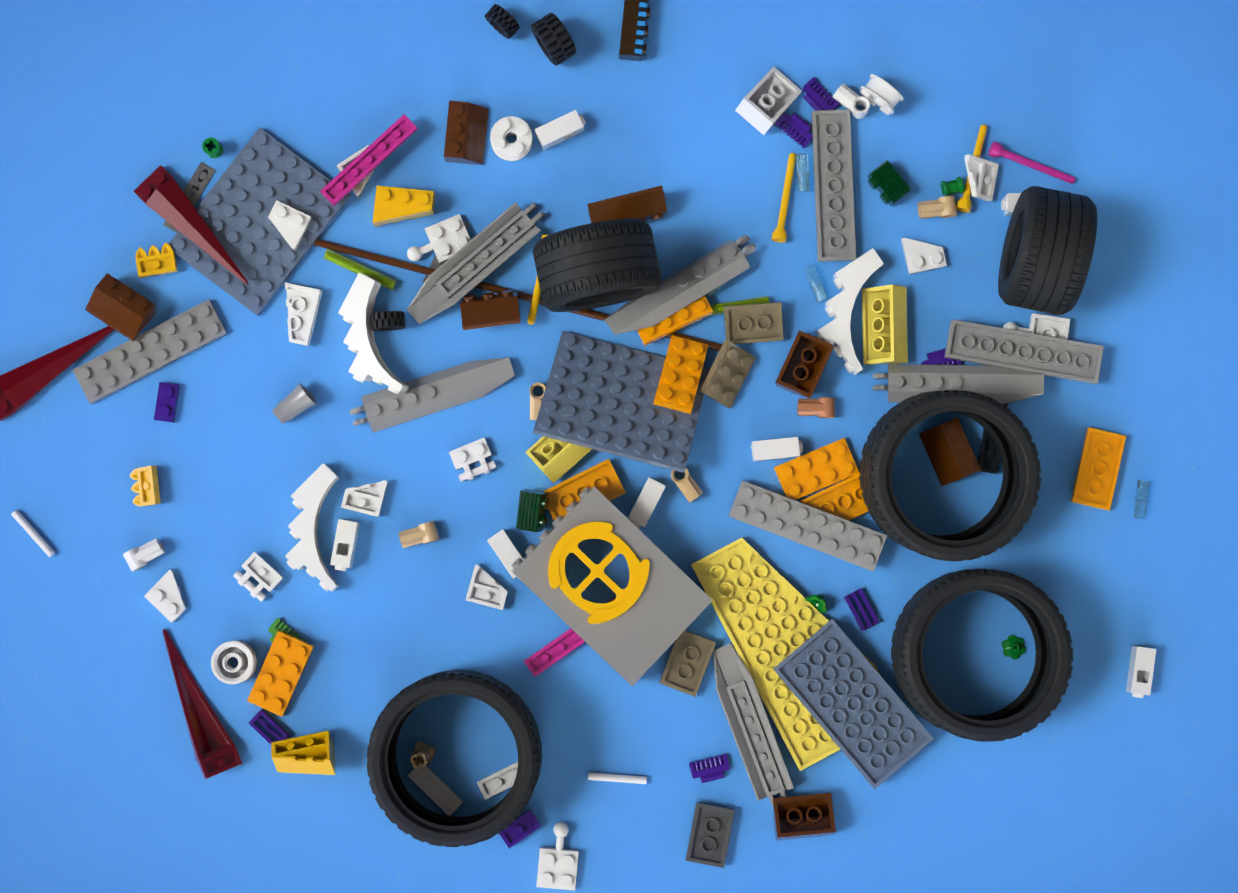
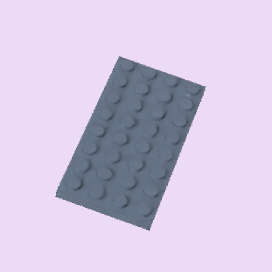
[773,619,934,789]

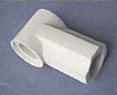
[833,83,870,119]
[123,538,165,572]

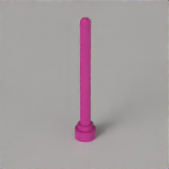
[988,141,1076,184]

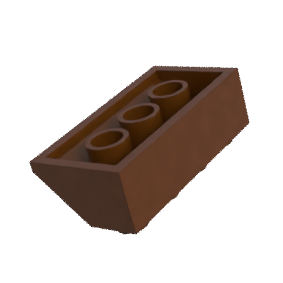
[587,185,667,223]

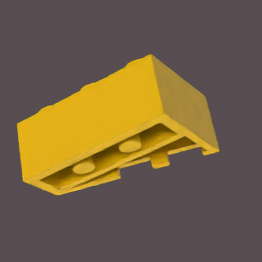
[372,185,436,227]
[271,730,336,775]

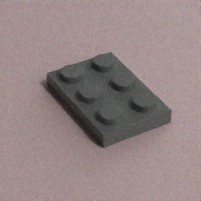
[685,802,735,868]

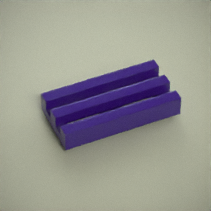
[844,588,879,631]
[248,708,290,744]

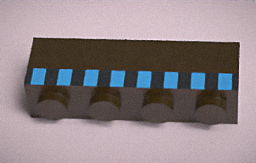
[619,0,651,61]

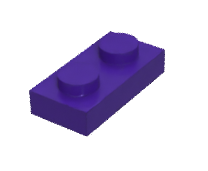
[154,382,180,423]
[499,809,541,849]

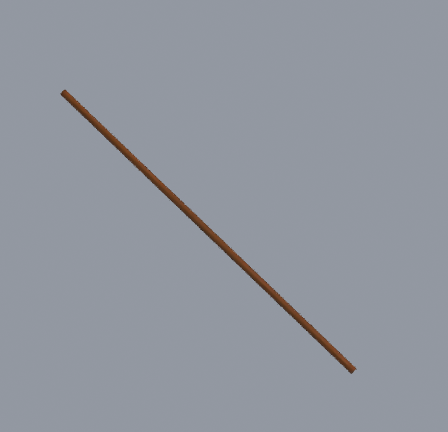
[314,239,723,351]

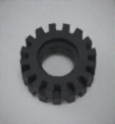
[484,4,520,39]
[370,311,406,331]

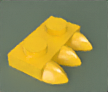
[135,243,178,278]
[130,466,161,506]

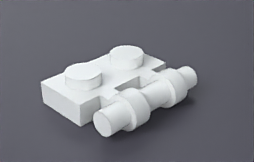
[449,438,497,482]
[233,552,284,602]

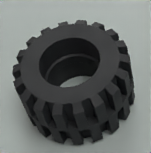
[531,13,576,66]

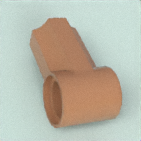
[797,397,835,418]

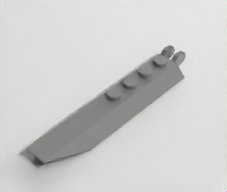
[407,202,545,324]
[605,235,757,335]
[349,357,515,433]
[873,364,1044,404]
[713,644,794,807]

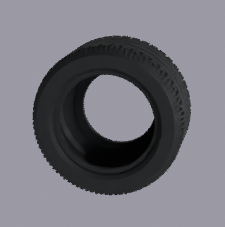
[998,186,1097,315]
[533,218,662,312]

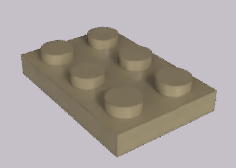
[723,302,783,344]
[700,340,756,409]
[659,631,716,697]

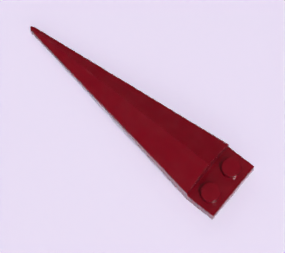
[134,165,249,285]
[0,326,114,421]
[162,629,242,779]

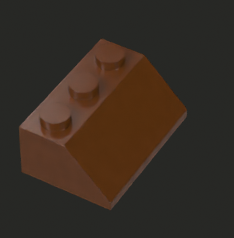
[444,100,489,165]
[85,273,156,341]
[460,290,520,330]
[775,330,834,398]
[919,417,981,486]
[773,793,836,841]

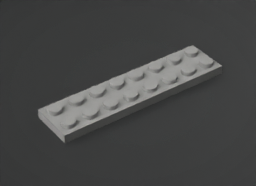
[811,110,856,262]
[73,299,228,404]
[944,319,1104,385]
[729,480,887,572]

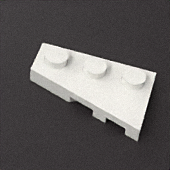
[285,283,323,346]

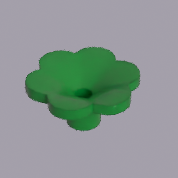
[805,594,828,613]
[1001,635,1025,659]

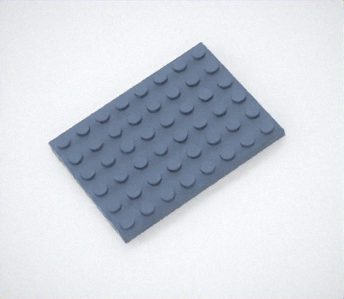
[169,127,351,316]
[533,331,710,473]

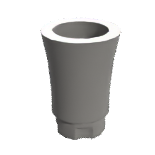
[272,383,317,424]

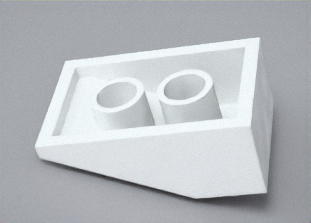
[735,67,802,135]

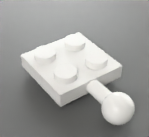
[407,214,471,264]
[1003,313,1070,340]
[536,822,579,891]

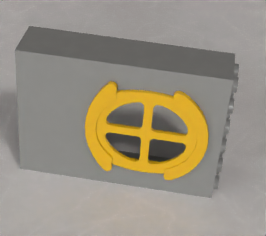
[511,487,713,686]

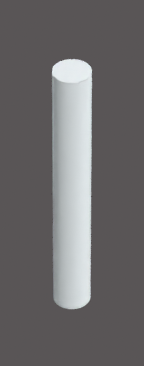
[11,510,55,557]
[588,772,647,784]

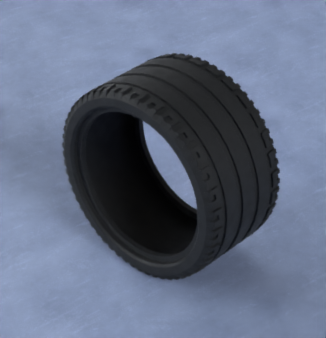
[859,390,1041,561]
[891,569,1073,742]
[367,670,542,847]

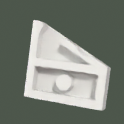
[466,564,508,610]

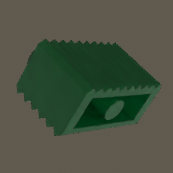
[868,160,911,206]
[516,489,549,532]

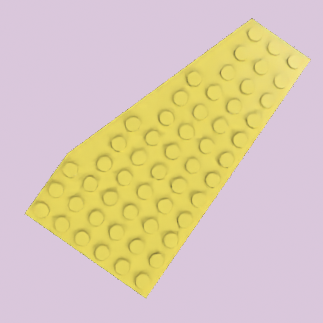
[691,538,881,771]

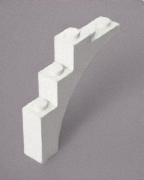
[816,248,884,376]
[338,272,409,394]
[285,463,339,592]

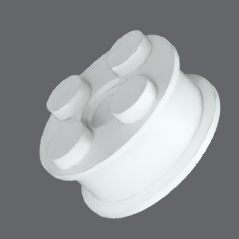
[860,74,904,116]
[490,116,532,161]
[211,641,257,684]

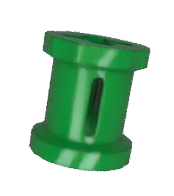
[202,137,223,158]
[940,177,964,196]

